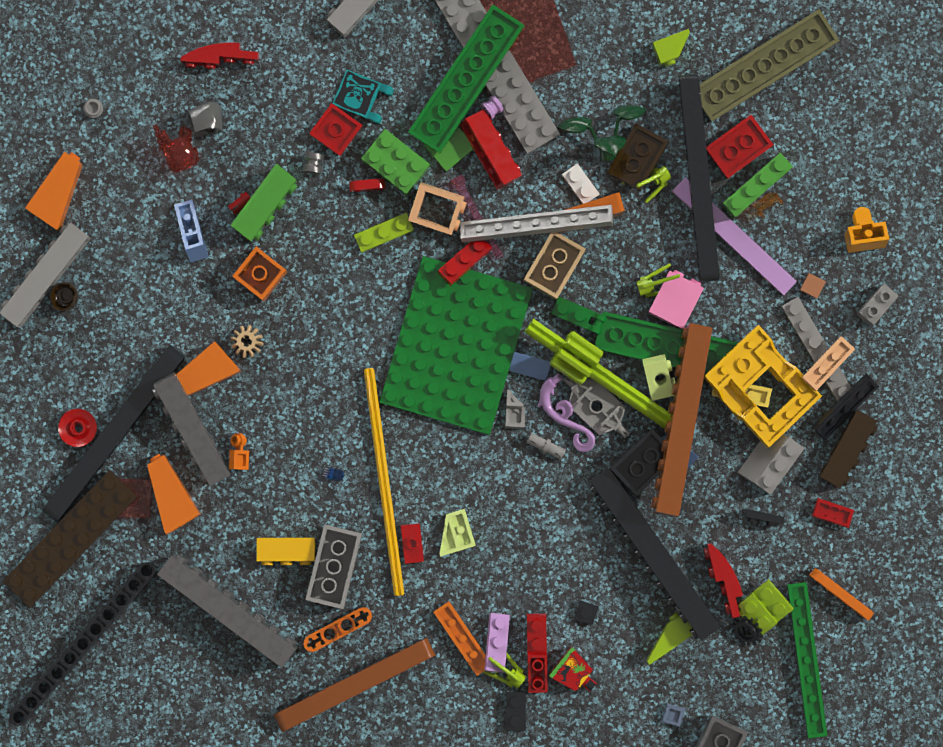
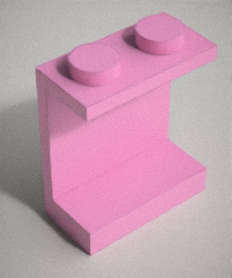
[648,270,704,330]

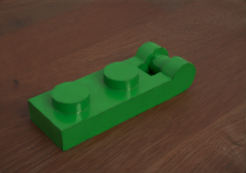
[551,297,607,335]

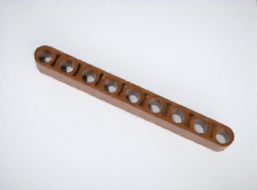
[273,638,435,732]

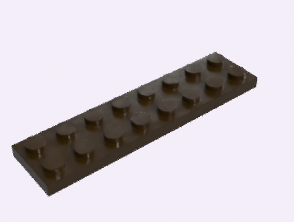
[3,470,138,608]

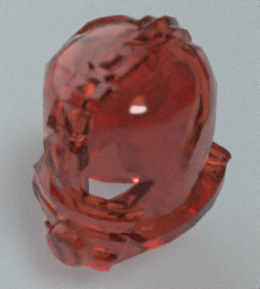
[153,124,199,173]

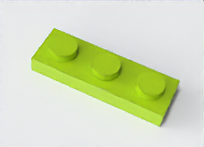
[354,213,414,253]

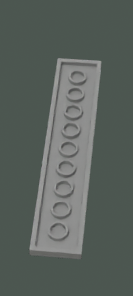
[435,0,560,155]

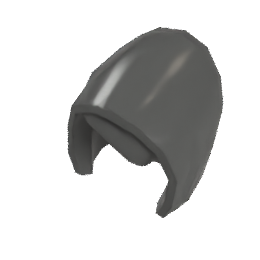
[188,101,223,138]

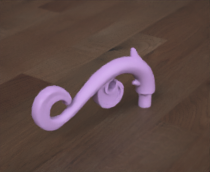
[538,373,595,452]

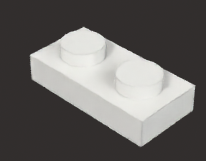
[562,163,600,204]

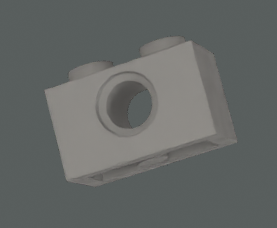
[856,284,898,327]

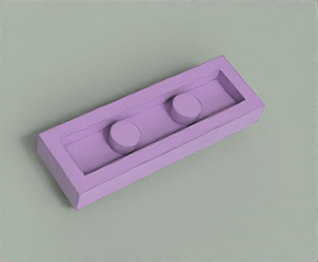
[484,613,510,673]

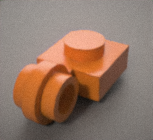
[229,433,249,470]

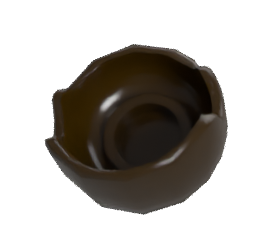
[49,282,79,312]

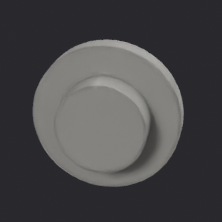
[84,99,103,118]

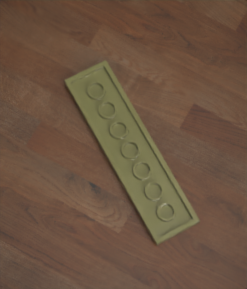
[700,9,840,122]

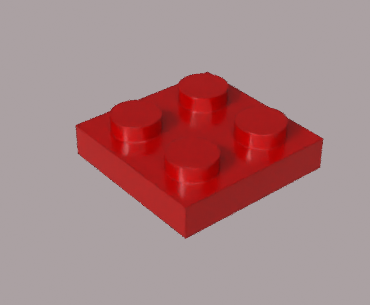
[309,103,363,157]

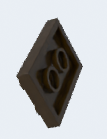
[607,123,669,192]

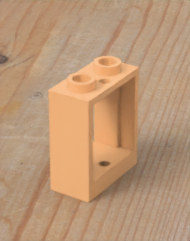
[408,182,466,235]

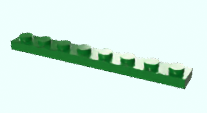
[787,582,827,738]

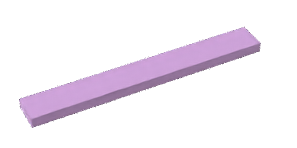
[672,177,797,296]

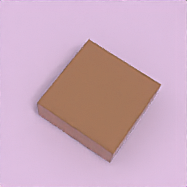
[800,273,826,299]

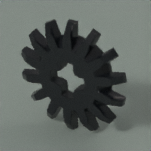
[731,616,763,646]

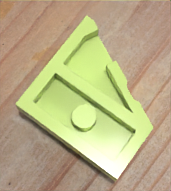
[440,509,476,557]

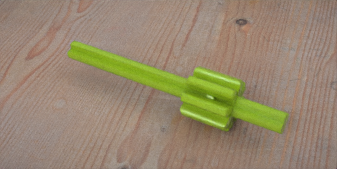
[524,319,671,429]

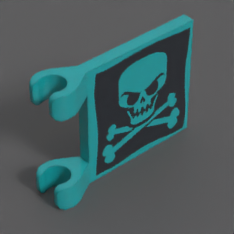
[333,70,394,124]

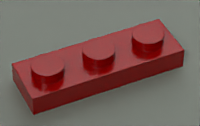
[438,240,492,286]

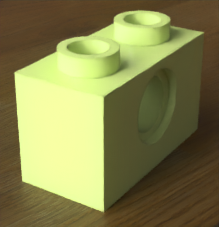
[642,354,676,401]

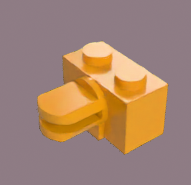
[844,207,889,253]

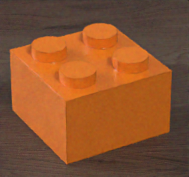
[232,246,287,302]

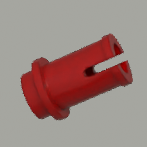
[228,192,251,215]

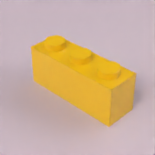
[257,538,316,565]

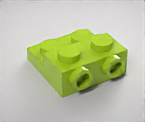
[738,579,794,635]

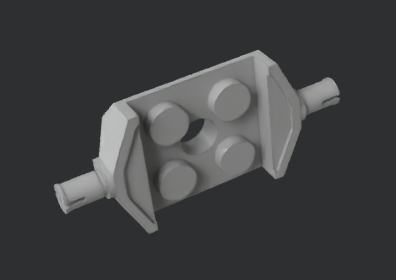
[563,376,630,439]

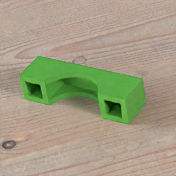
[721,153,793,220]

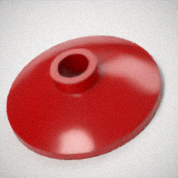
[58,409,97,447]

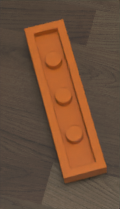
[433,601,486,676]

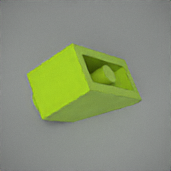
[652,29,690,67]

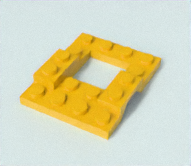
[704,325,822,448]

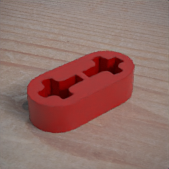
[349,179,386,192]

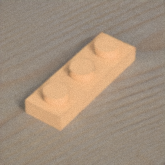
[802,336,855,391]

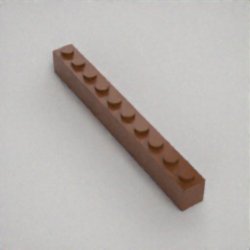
[651,323,712,518]

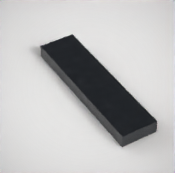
[812,373,879,441]

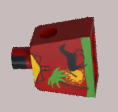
[548,646,597,692]

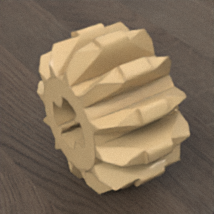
[231,325,264,358]

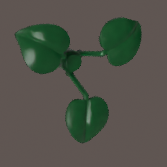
[557,105,646,161]

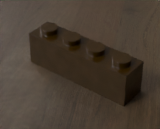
[818,410,878,488]

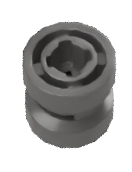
[303,152,324,175]

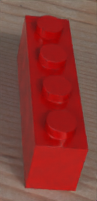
[460,109,522,190]

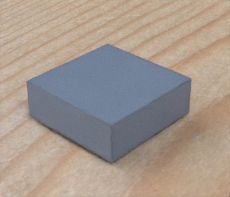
[661,703,685,727]

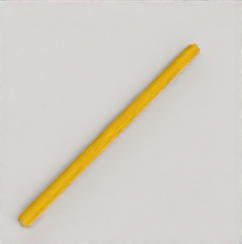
[364,368,404,596]

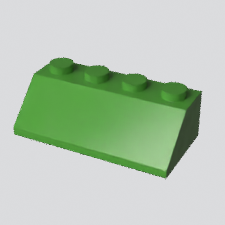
[230,163,298,243]

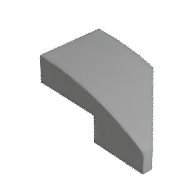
[505,390,525,429]

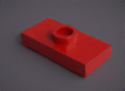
[811,498,854,528]
[401,523,424,564]

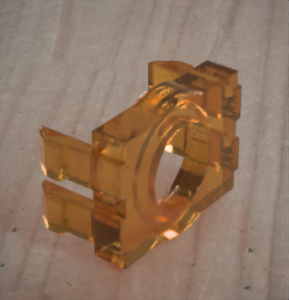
[753,192,783,218]

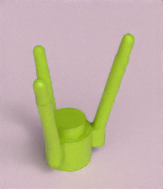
[621,166,671,203]
[636,263,680,298]
[482,652,526,689]

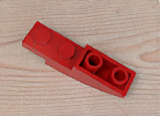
[181,42,260,70]
[703,543,743,618]
[527,613,548,693]

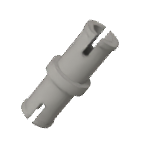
[526,432,566,460]

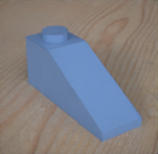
[174,200,209,262]

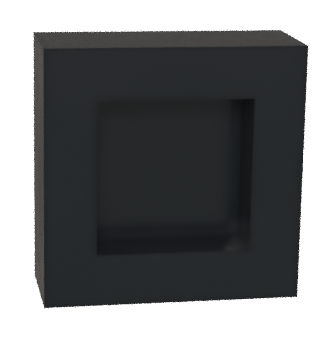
[574,600,599,625]

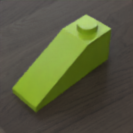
[646,611,692,665]

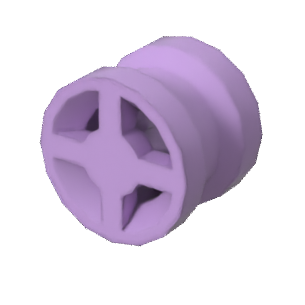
[480,95,504,119]

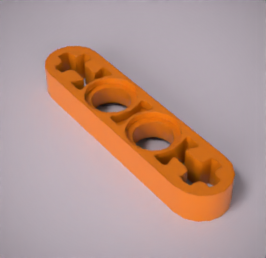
[809,568,874,621]
[304,607,372,652]

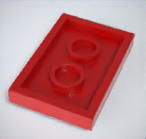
[706,115,774,179]

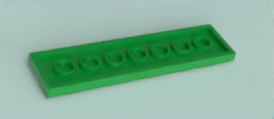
[408,4,525,153]
[595,311,739,374]

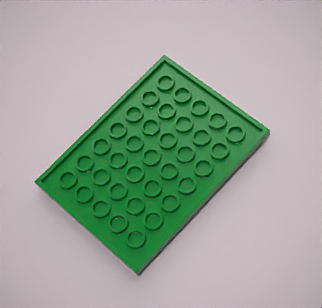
[379,256,533,435]

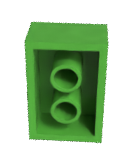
[361,129,430,197]

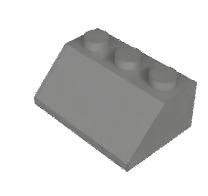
[737,434,805,495]

